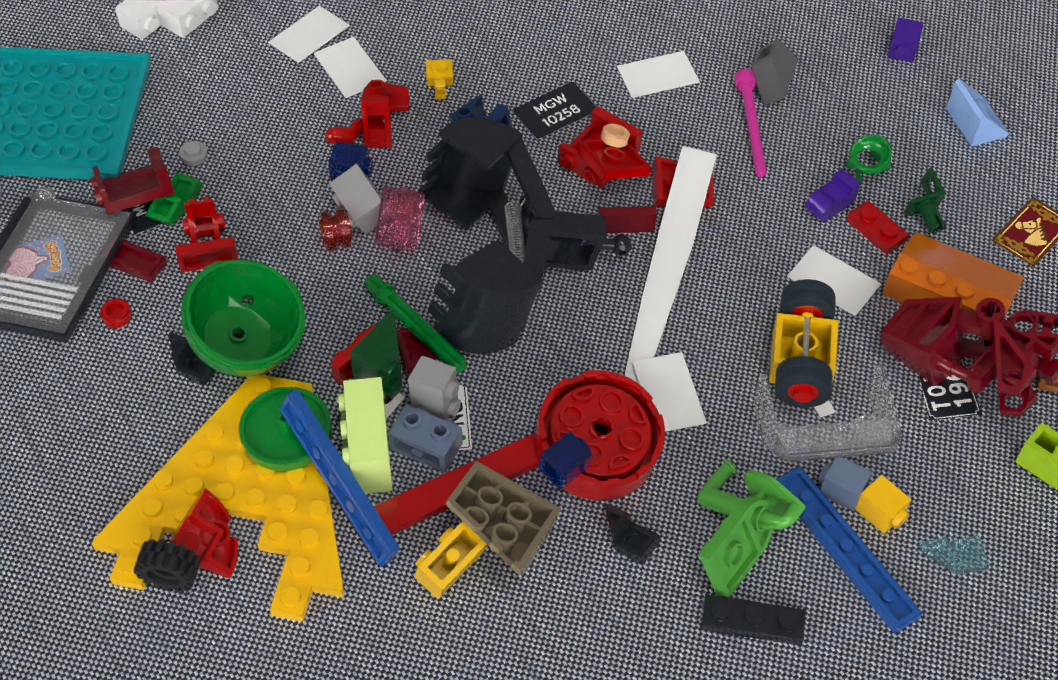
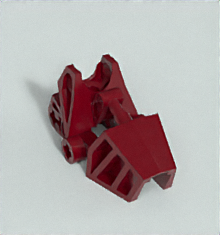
[881,297,1058,417]

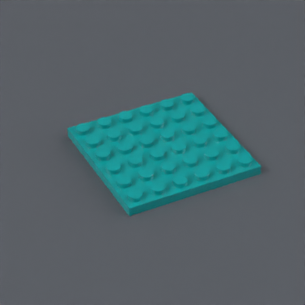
[0,47,151,180]

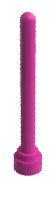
[734,69,767,178]

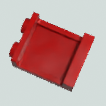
[558,106,642,188]

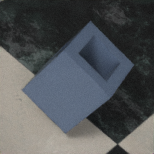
[818,455,872,511]

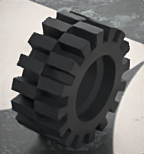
[134,539,201,592]

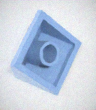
[946,79,1009,146]

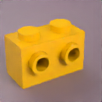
[414,521,487,599]

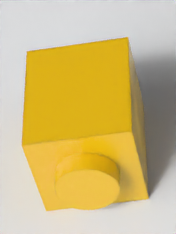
[855,475,912,534]

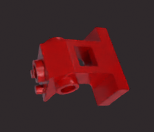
[361,79,410,148]
[175,196,239,272]

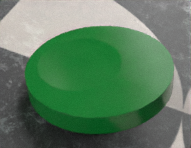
[239,387,332,471]

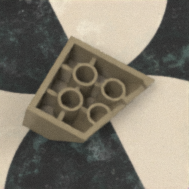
[446,461,561,575]

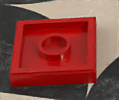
[575,139,652,180]

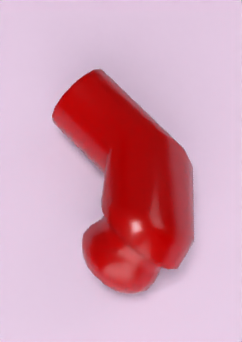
[325,119,363,145]

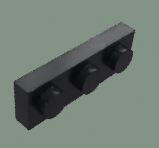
[701,594,806,646]

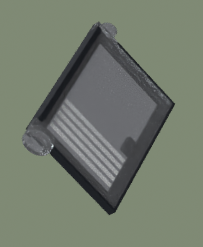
[0,186,137,342]

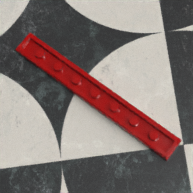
[373,423,606,535]

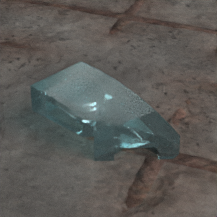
[919,535,989,575]

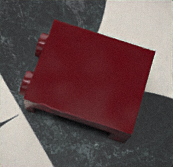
[90,146,175,214]

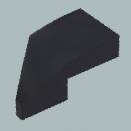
[168,332,216,386]
[605,503,660,565]

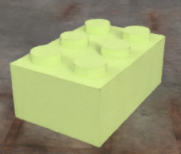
[338,377,393,494]

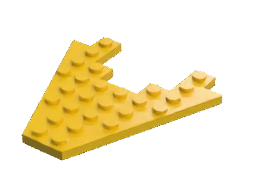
[92,374,344,622]

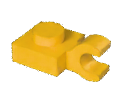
[426,59,453,99]

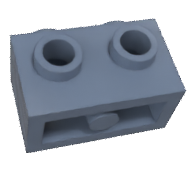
[388,404,463,473]

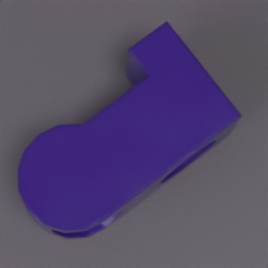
[805,168,860,222]

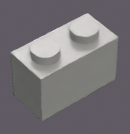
[329,163,393,235]
[408,356,461,420]

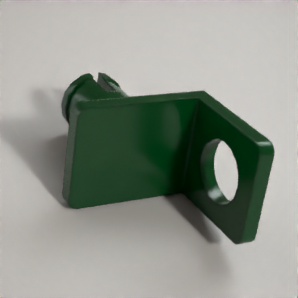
[903,168,947,234]

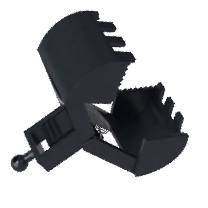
[415,117,632,354]

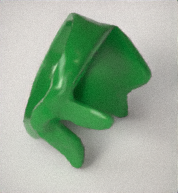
[846,134,892,182]

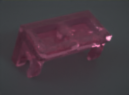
[374,186,425,251]

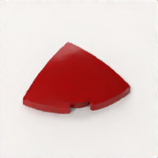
[170,488,238,578]

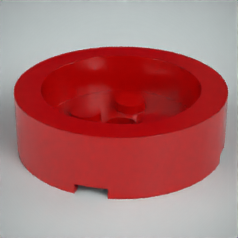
[534,370,665,501]

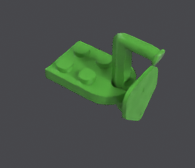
[698,459,806,598]

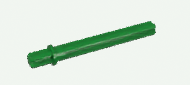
[364,274,467,374]

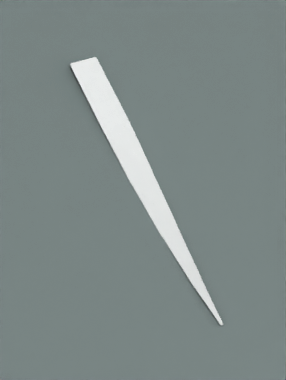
[625,146,717,385]

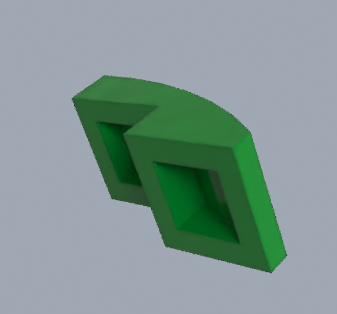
[146,172,203,225]

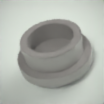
[179,141,208,167]

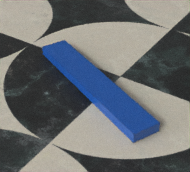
[279,389,400,567]
[776,465,923,635]

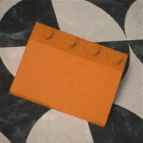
[883,232,1024,337]

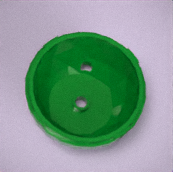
[181,260,306,377]

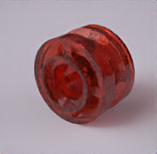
[319,208,353,252]

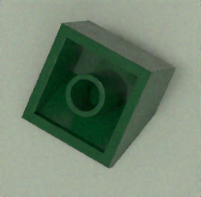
[350,312,402,403]

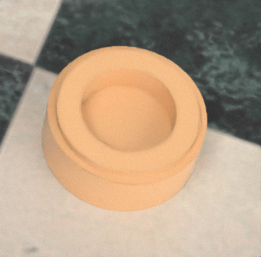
[601,124,630,148]

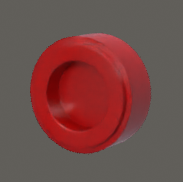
[100,298,132,328]

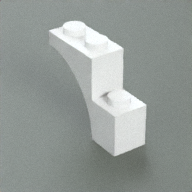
[115,0,218,40]

